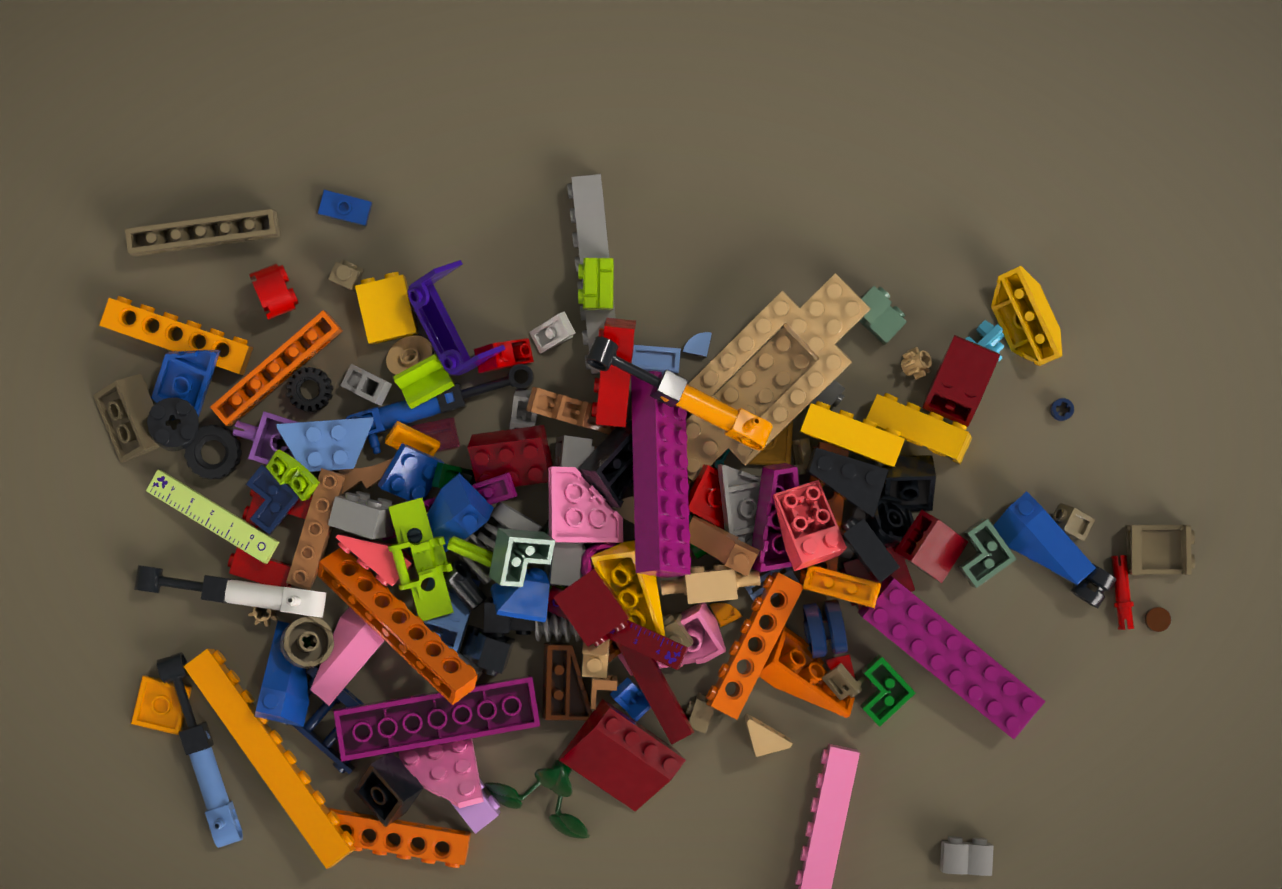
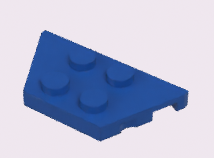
[151,350,220,424]

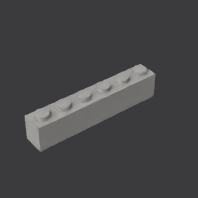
[544,435,594,587]

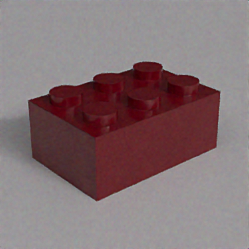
[468,425,553,487]

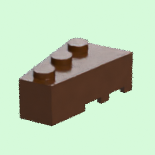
[542,643,592,720]

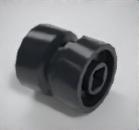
[1071,563,1117,609]

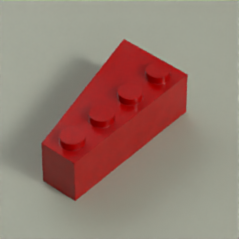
[592,318,636,427]

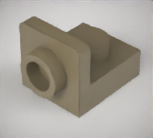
[1052,503,1095,541]
[822,663,866,701]

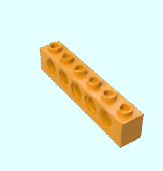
[99,296,253,375]

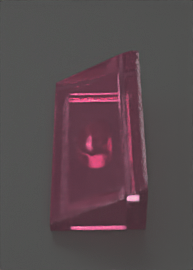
[409,417,460,451]

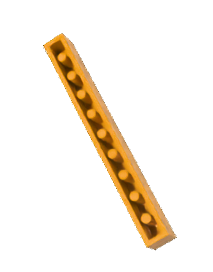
[183,648,356,869]

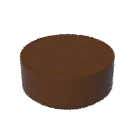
[1145,607,1171,632]

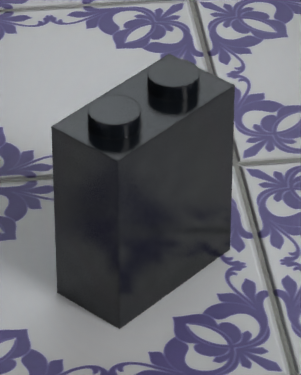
[840,517,900,582]

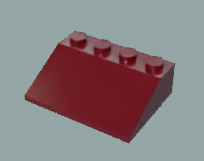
[558,699,686,812]

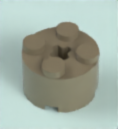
[280,617,334,668]

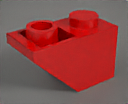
[474,338,534,373]

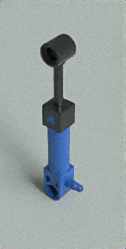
[346,364,534,454]

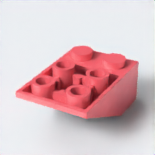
[773,480,847,571]
[335,533,414,586]

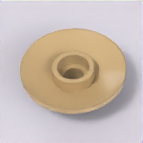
[386,335,433,375]

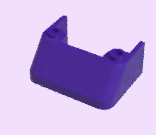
[408,260,505,376]

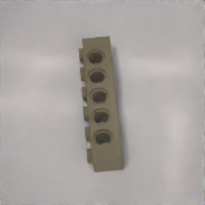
[125,209,281,257]

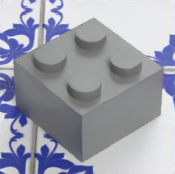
[328,491,394,539]

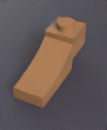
[332,458,393,495]
[689,516,760,576]

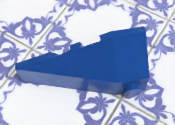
[407,473,494,552]
[993,491,1096,585]
[254,621,309,727]

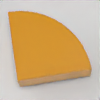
[710,602,743,627]

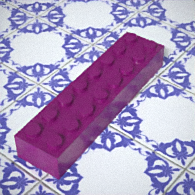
[631,371,691,578]
[857,575,1046,739]
[333,675,540,762]

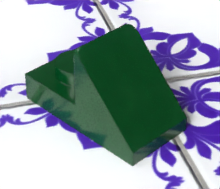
[432,462,476,488]

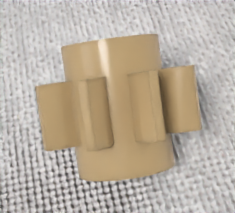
[901,347,932,380]
[248,607,279,627]

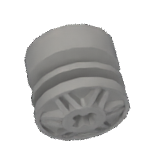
[477,502,543,551]

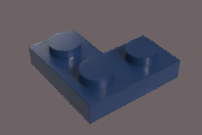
[246,465,300,535]

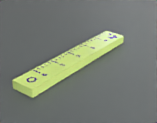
[146,470,279,564]

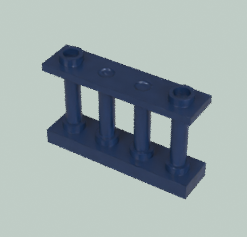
[284,665,364,774]

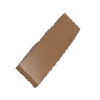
[526,387,628,435]

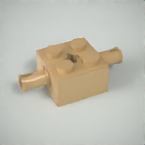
[660,563,761,604]

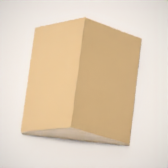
[744,713,793,757]

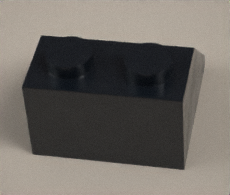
[882,455,936,511]

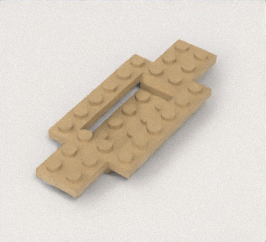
[686,273,871,482]

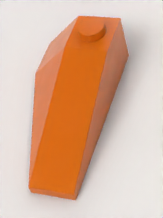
[759,626,855,718]

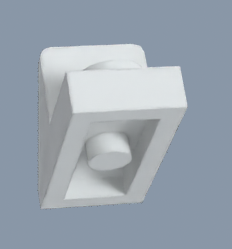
[529,311,576,354]

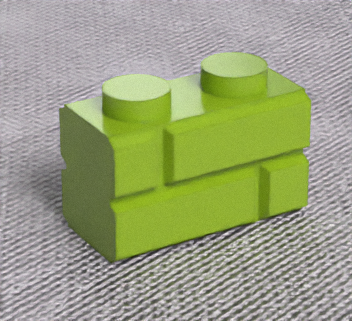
[578,258,614,310]

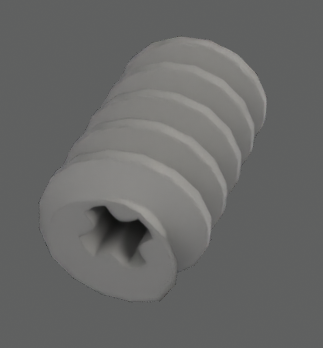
[535,613,581,642]

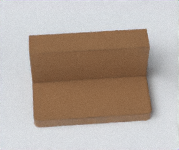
[591,675,617,710]

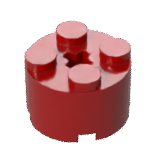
[249,263,299,320]

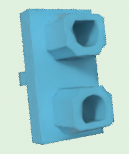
[966,320,1005,362]

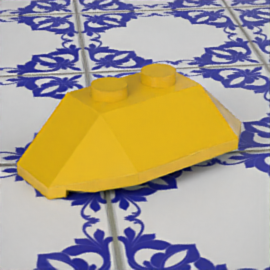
[991,266,1062,366]

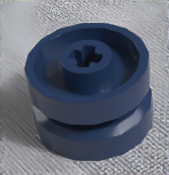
[803,599,848,658]

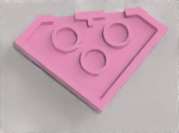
[548,467,623,543]
[399,738,484,808]

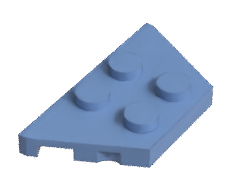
[276,417,374,472]

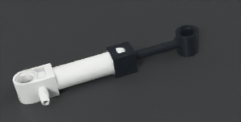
[134,565,327,618]

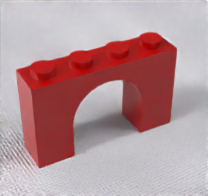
[228,489,313,587]

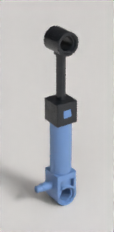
[157,652,243,848]

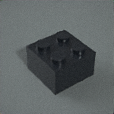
[353,753,424,827]

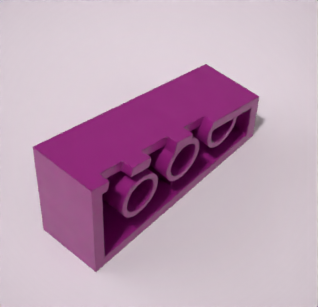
[752,463,799,572]

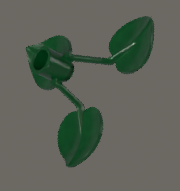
[484,760,590,838]

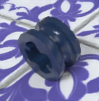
[1050,398,1074,421]

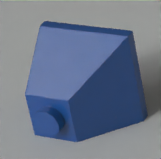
[491,568,550,622]

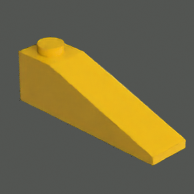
[591,540,665,636]

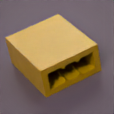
[355,272,419,345]

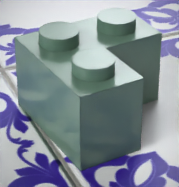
[859,286,907,345]
[958,518,1016,588]
[489,528,555,587]

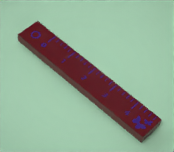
[547,586,688,670]

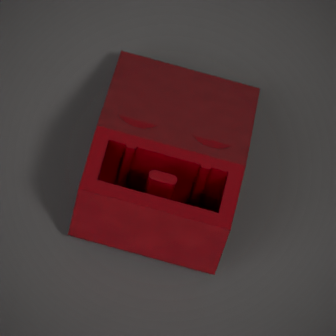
[922,335,1001,427]

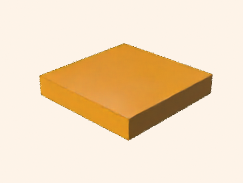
[131,675,192,735]

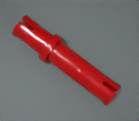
[1111,555,1135,630]

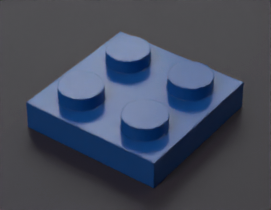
[378,443,444,501]

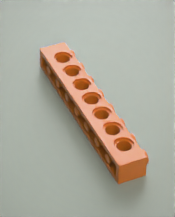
[317,548,478,705]

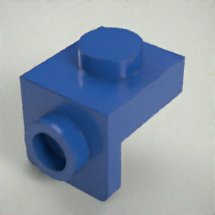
[610,677,651,721]

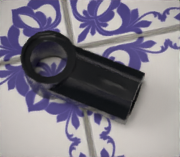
[443,560,487,612]

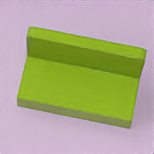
[393,354,455,409]

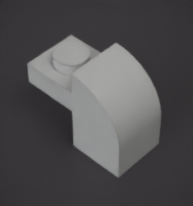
[340,364,392,406]

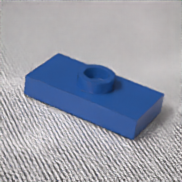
[318,190,372,226]

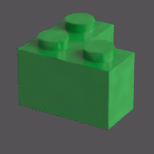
[860,654,916,727]

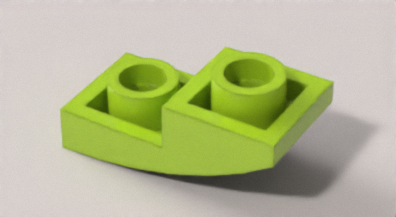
[266,449,320,501]

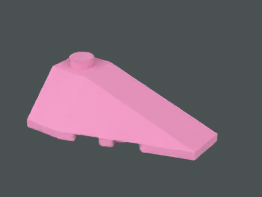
[618,602,726,676]
[310,607,385,706]

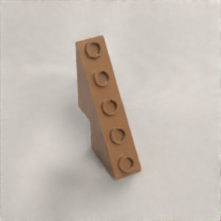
[286,468,345,590]

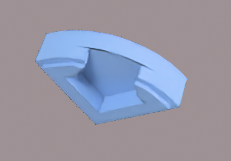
[683,332,712,357]

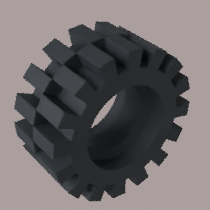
[286,367,333,412]

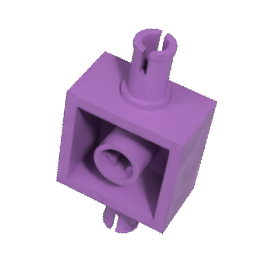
[233,411,298,464]

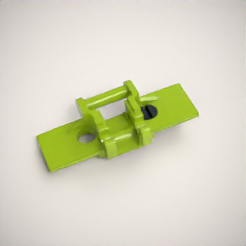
[388,497,454,621]

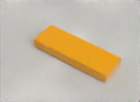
[803,565,881,608]

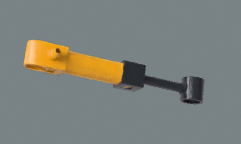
[585,336,773,450]

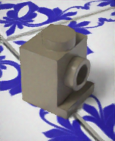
[328,259,364,292]
[685,693,714,734]

